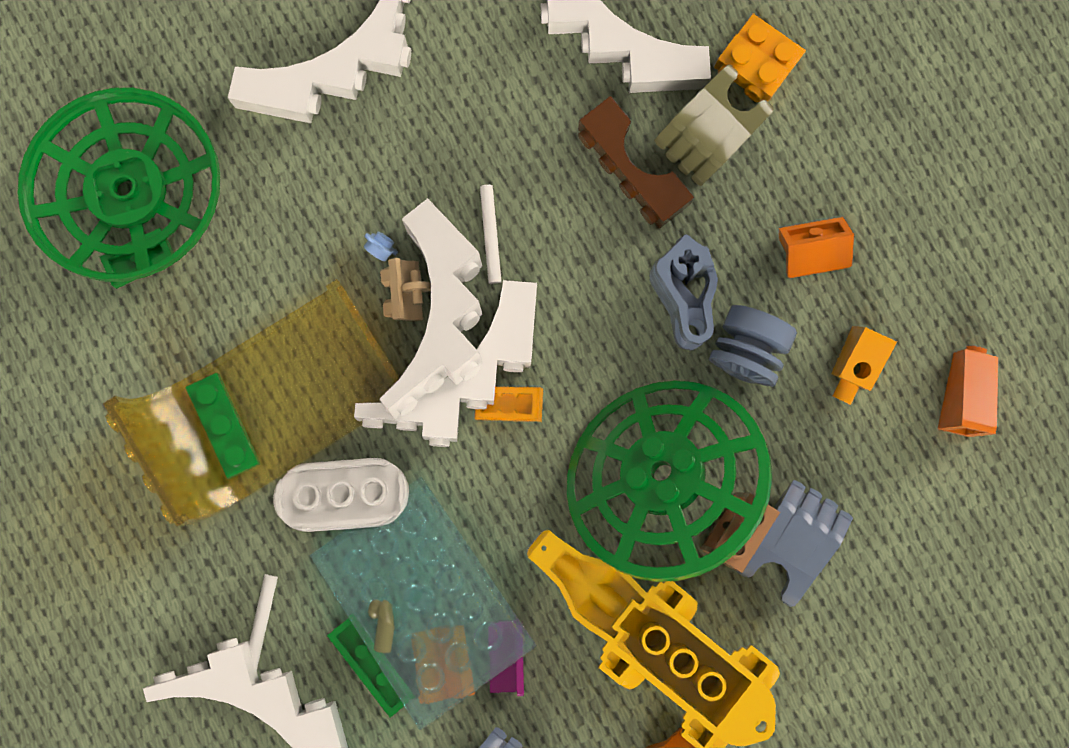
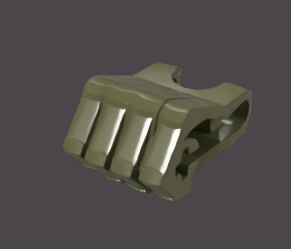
[654,65,774,186]

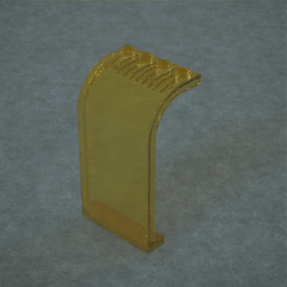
[103,279,400,527]

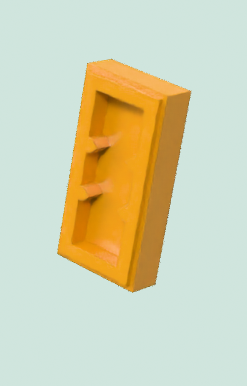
[475,387,543,422]

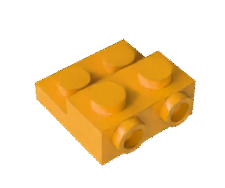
[714,13,806,102]

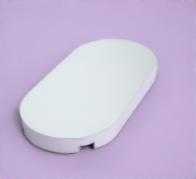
[273,458,409,532]

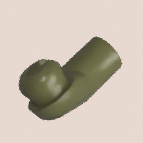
[368,599,395,653]

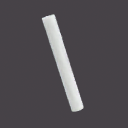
[480,185,502,284]
[249,574,278,671]

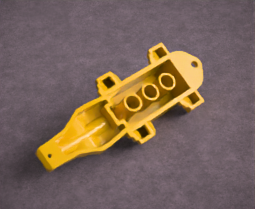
[527,530,780,748]

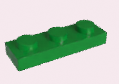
[185,373,261,479]
[327,613,418,718]

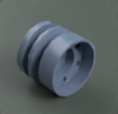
[709,305,797,387]

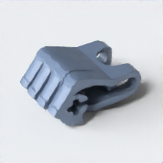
[649,234,718,351]
[737,480,853,607]

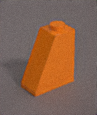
[938,346,998,437]

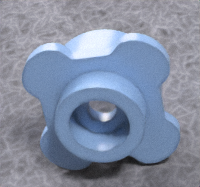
[364,232,398,261]

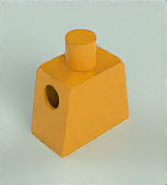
[831,326,897,405]

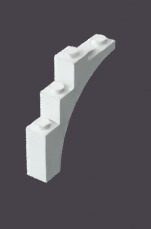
[228,0,412,123]
[541,0,711,93]
[380,198,483,420]
[354,280,537,447]
[143,638,348,748]

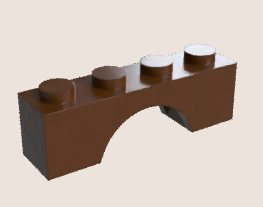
[578,96,694,228]

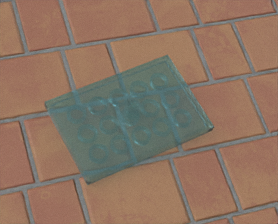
[310,477,537,730]

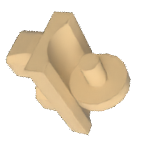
[380,258,431,321]

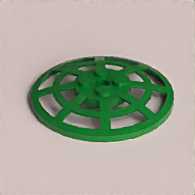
[17,87,220,282]
[566,380,772,582]

